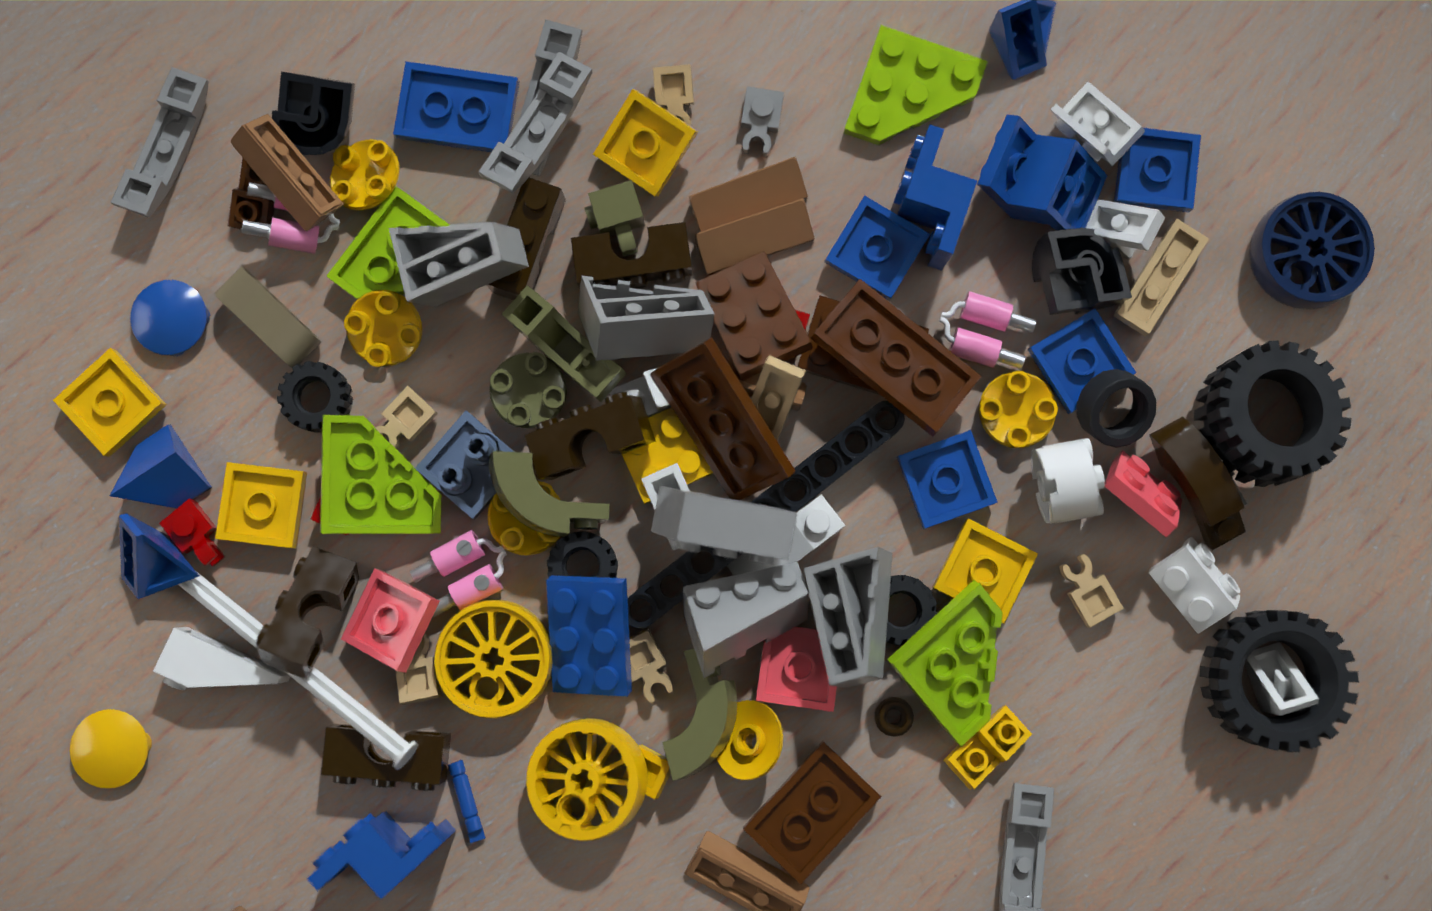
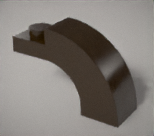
[1149,416,1246,550]

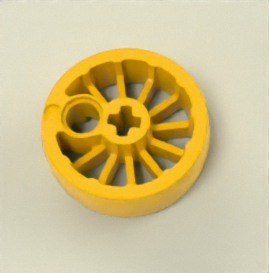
[434,600,552,719]
[526,718,648,841]

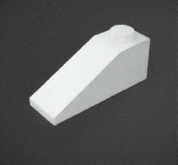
[727,494,845,575]
[153,627,291,690]

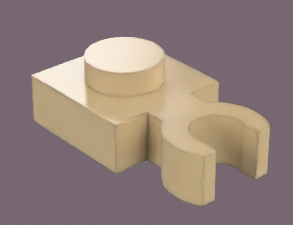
[653,64,694,127]
[375,386,438,449]
[1059,554,1124,628]
[629,627,673,703]
[395,634,442,705]

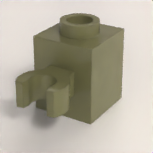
[584,180,645,257]

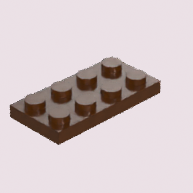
[811,279,982,437]
[650,337,796,500]

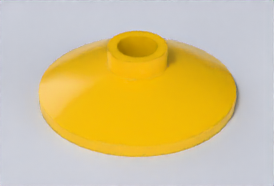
[716,700,783,780]

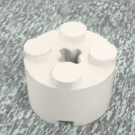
[1031,438,1105,524]

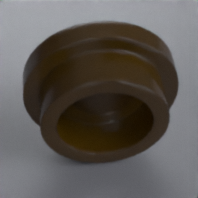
[874,697,914,737]

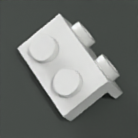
[1050,82,1145,166]
[1148,537,1240,634]

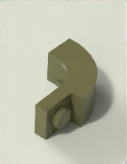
[502,285,627,402]
[489,451,609,537]
[662,648,737,781]

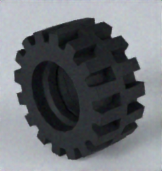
[277,361,353,433]
[547,532,618,578]
[886,575,938,645]

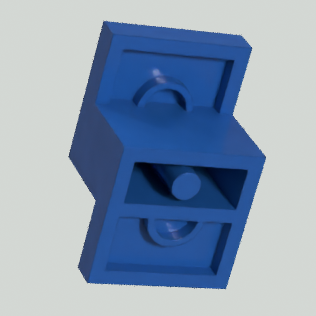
[977,114,1108,231]
[893,124,977,271]
[307,811,456,899]

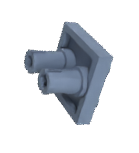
[415,410,514,520]

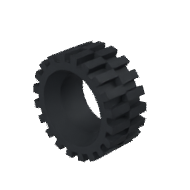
[1194,340,1352,487]
[1200,610,1359,752]

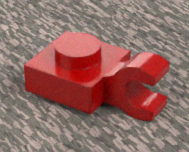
[159,498,225,567]

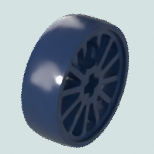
[1249,192,1375,309]

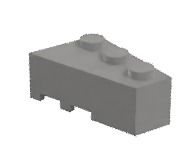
[389,222,529,307]
[578,276,714,360]
[651,485,798,565]
[804,547,893,688]
[683,562,809,678]

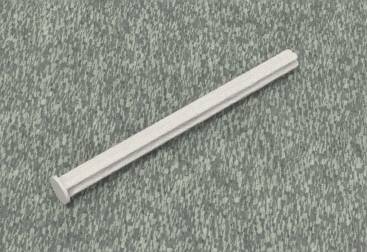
[178,571,418,770]

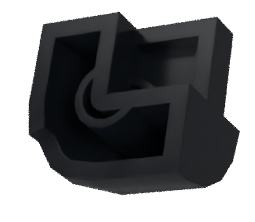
[272,71,355,155]
[1032,228,1132,315]

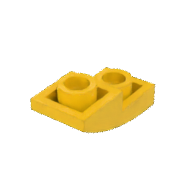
[943,705,1032,790]

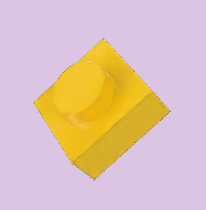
[623,745,671,799]

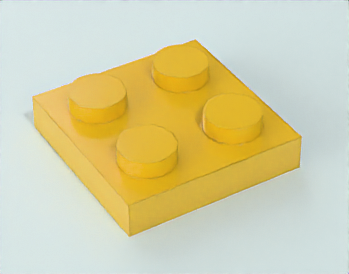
[593,89,698,196]
[53,348,167,457]
[622,407,714,505]
[215,462,307,549]
[932,518,1038,623]

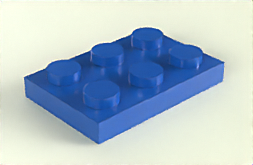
[393,61,519,152]
[546,575,632,697]

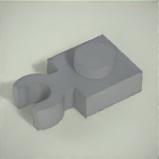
[741,86,784,157]

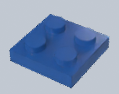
[1114,128,1201,213]
[824,195,930,301]
[1028,308,1136,414]
[897,430,998,529]

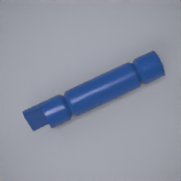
[448,760,486,843]

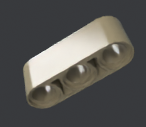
[214,266,321,368]

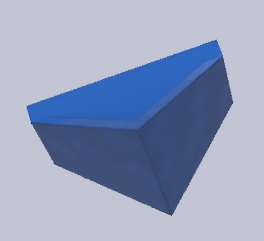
[989,0,1056,80]
[109,424,212,508]
[119,513,199,599]

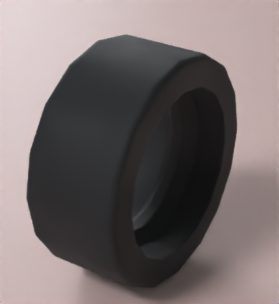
[1077,369,1156,448]

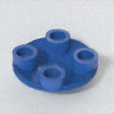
[130,280,210,356]

